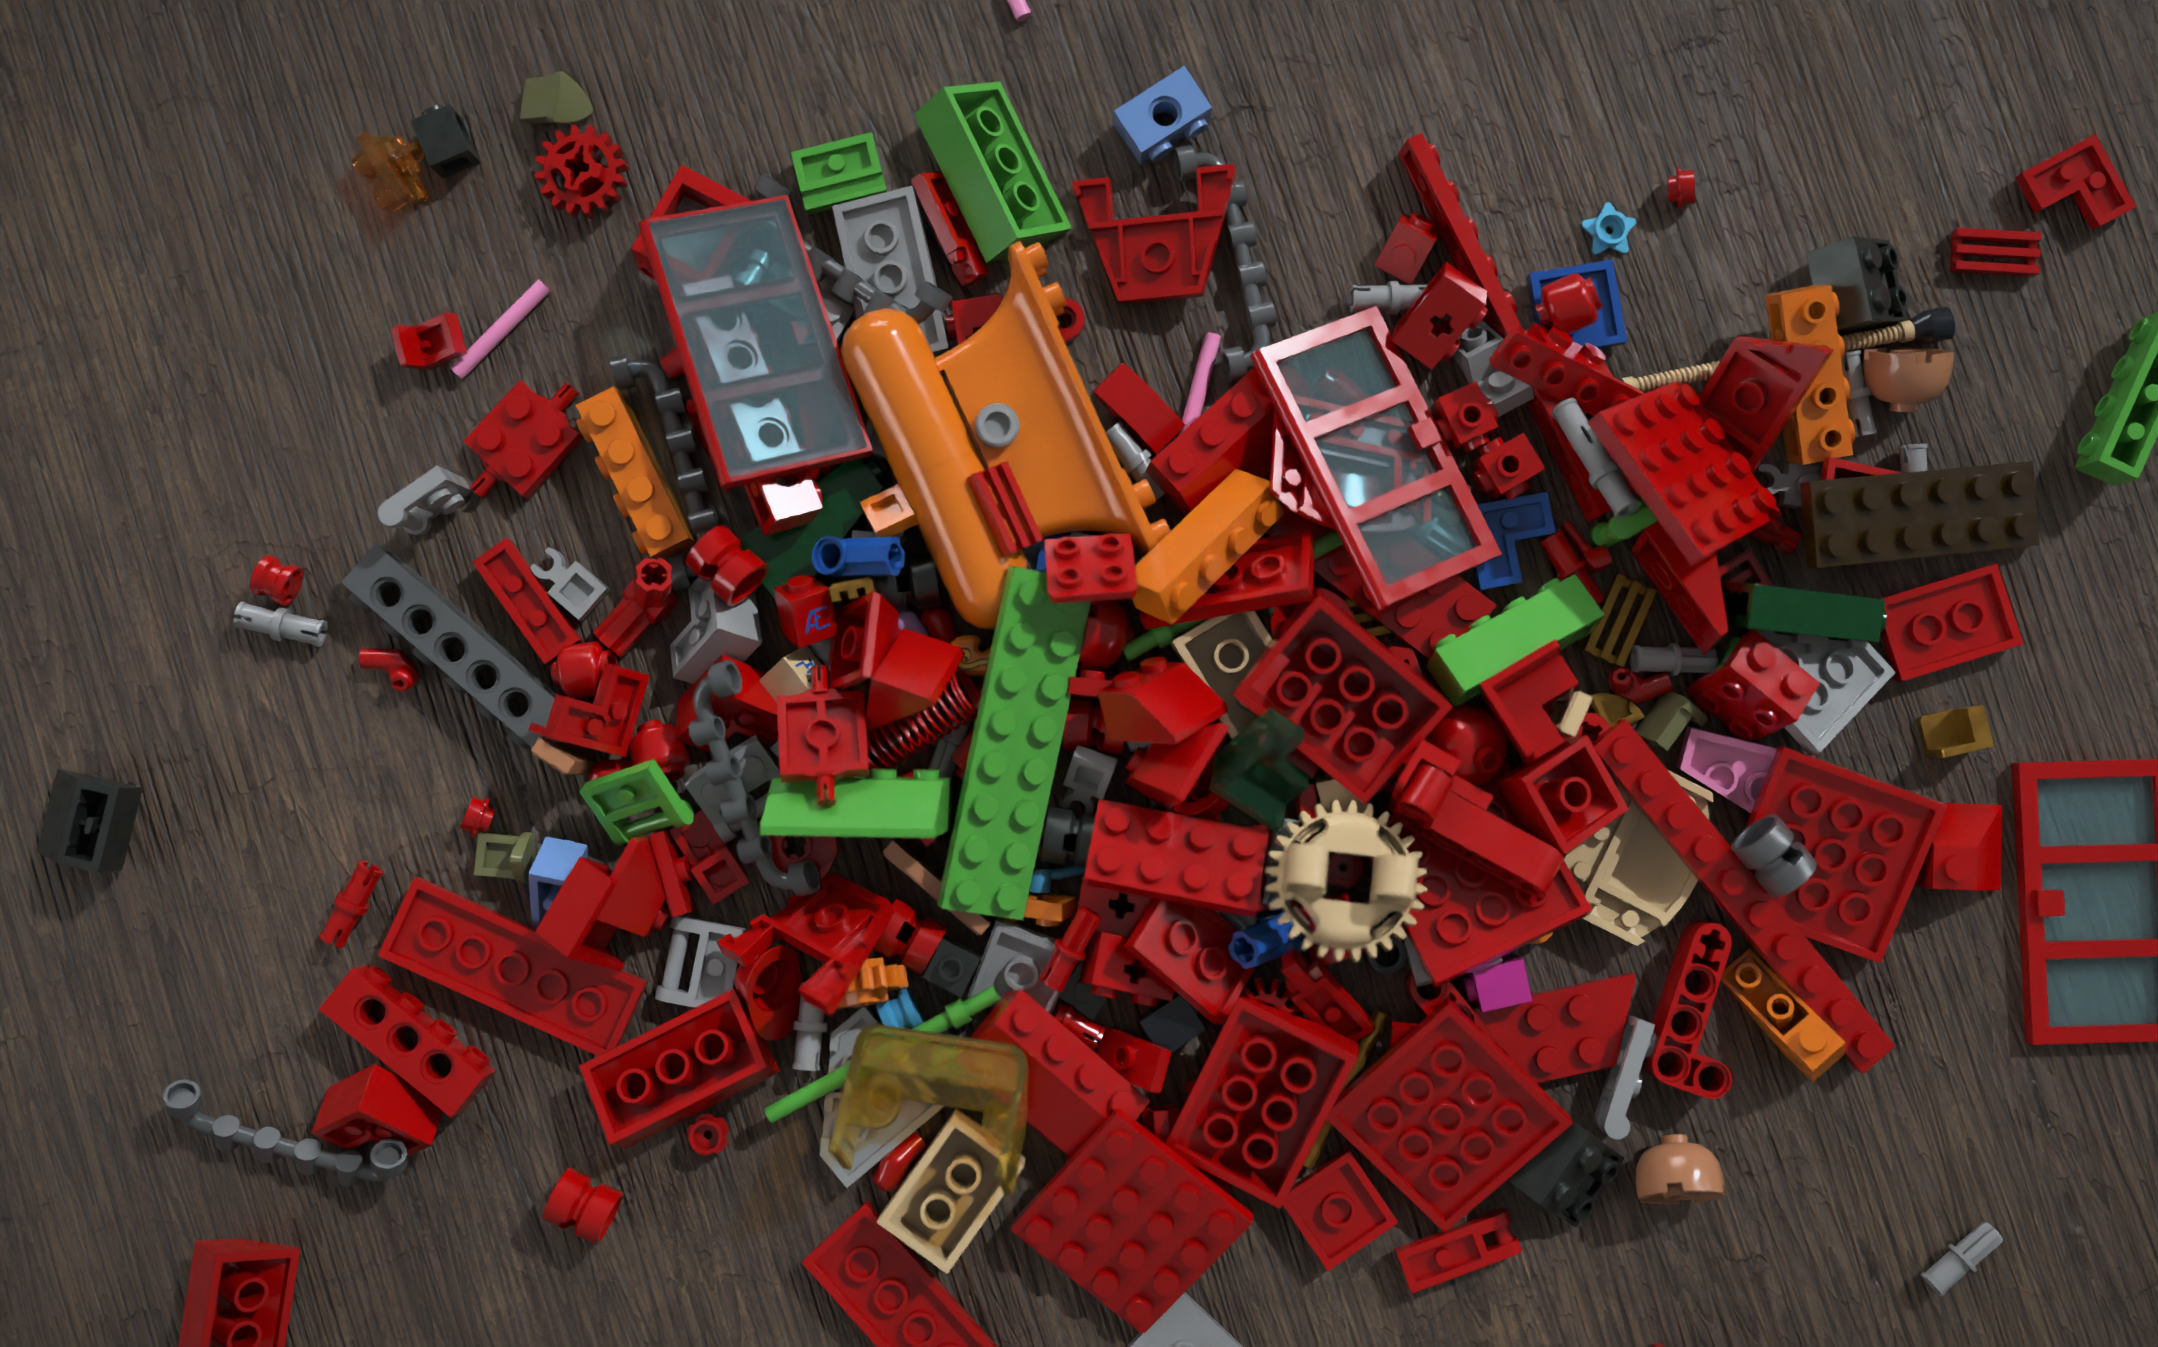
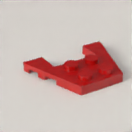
[1072,164,1236,305]
[717,873,895,1016]

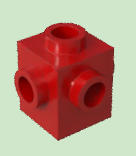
[1430,381,1499,453]
[1472,432,1545,501]

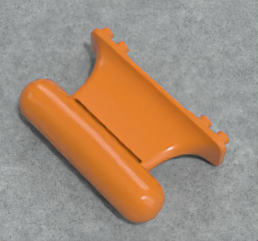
[841,241,1170,630]

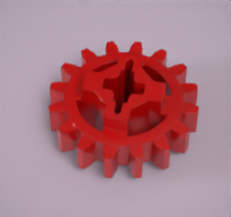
[535,124,629,219]

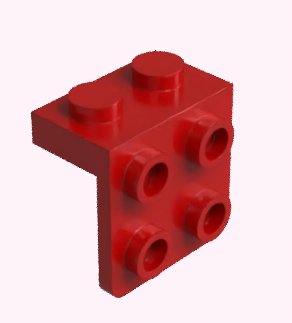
[1044,533,1137,604]
[1687,629,1820,742]

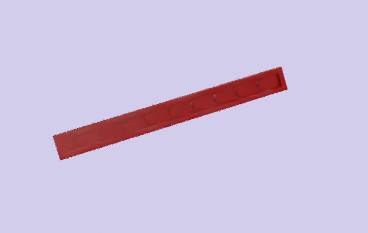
[1398,133,1612,523]
[1592,719,1895,1074]

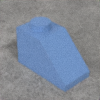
[528,837,588,930]

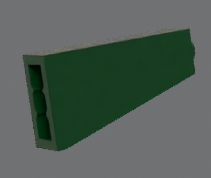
[740,458,887,601]
[1721,581,1887,642]

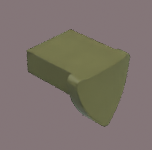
[520,71,593,125]
[1635,692,1708,751]
[474,832,535,884]

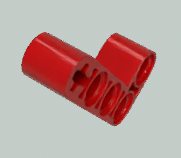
[1392,764,1564,898]
[1642,920,1732,1099]

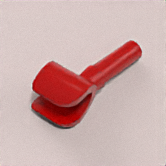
[1561,521,1612,573]

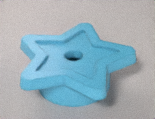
[1582,202,1636,255]

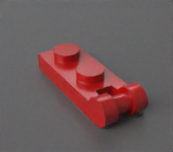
[1394,1208,1522,1294]

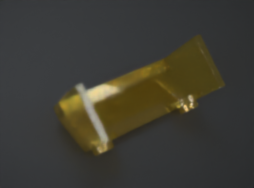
[829,1024,1029,1196]

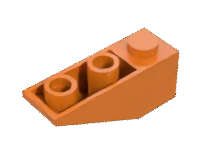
[1721,949,1846,1083]

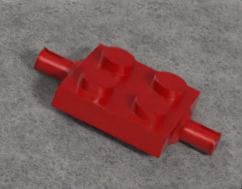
[463,380,584,499]
[777,665,870,807]

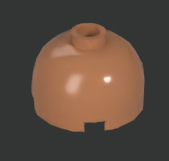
[1862,348,1954,412]
[1635,1134,1726,1204]

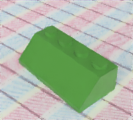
[914,81,1072,263]
[760,769,952,838]

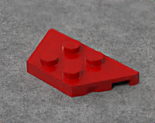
[1699,336,1833,475]
[1471,972,1636,1083]

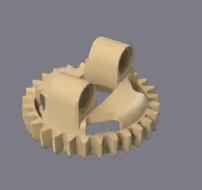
[1264,800,1427,962]

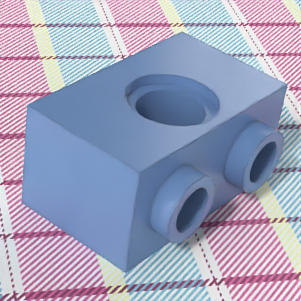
[1113,66,1212,165]

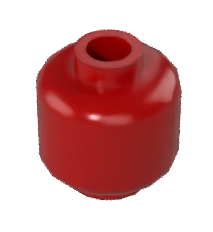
[1535,273,1603,335]
[551,641,618,699]
[628,720,690,783]

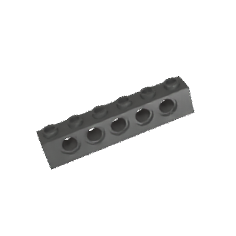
[341,544,557,750]

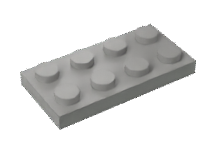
[832,185,951,355]

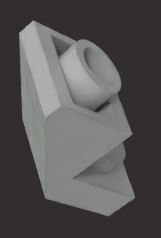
[1453,321,1534,417]

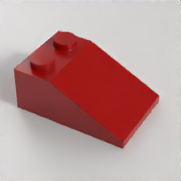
[1630,521,1728,655]

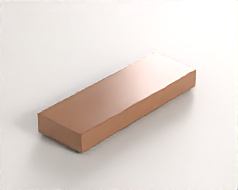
[883,839,993,935]

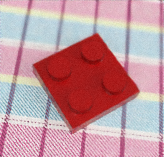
[1283,1148,1399,1271]

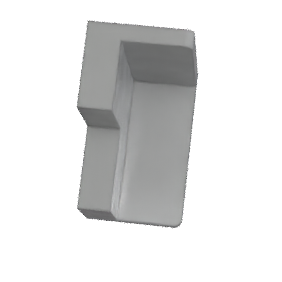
[670,577,762,684]

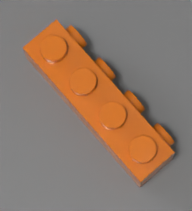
[1765,285,1856,465]
[576,386,696,560]
[1132,469,1284,624]

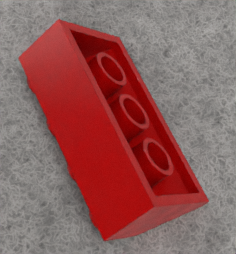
[1145,360,1313,517]
[579,989,780,1149]
[954,989,1150,1159]
[178,1238,300,1347]

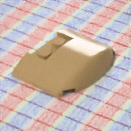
[1563,770,1713,946]

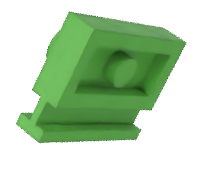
[791,132,887,215]

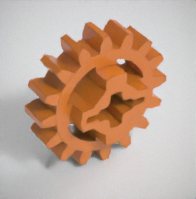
[838,957,908,1009]

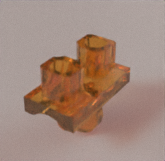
[351,131,430,211]

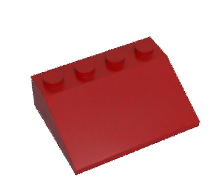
[1232,587,1453,804]
[1165,996,1358,1209]

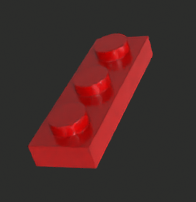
[472,537,583,665]

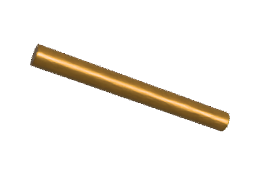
[1303,1009,1390,1169]

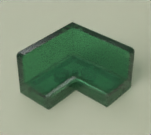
[1209,708,1310,832]

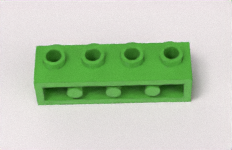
[2074,311,2158,486]
[1426,574,1605,708]

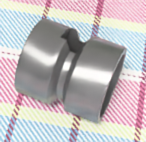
[1731,814,1817,897]

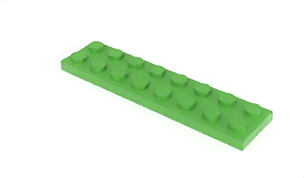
[937,565,1091,920]

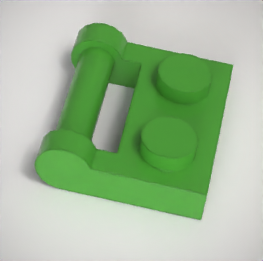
[1589,498,1658,547]
[579,759,694,847]

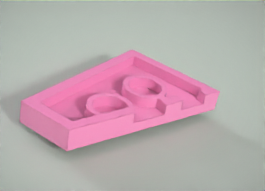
[1676,726,1778,813]

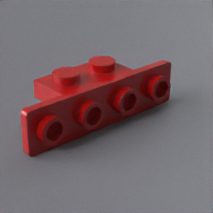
[1489,322,1644,416]

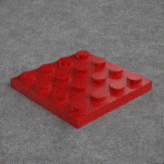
[1587,382,1782,566]
[1715,745,1948,964]
[1365,761,1593,987]
[1326,998,1573,1233]
[1010,1107,1254,1334]

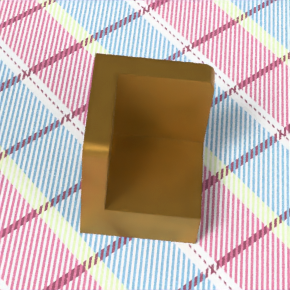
[1917,705,1994,758]

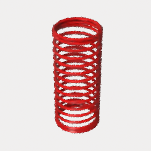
[867,668,981,773]

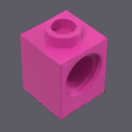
[1461,954,1533,1012]

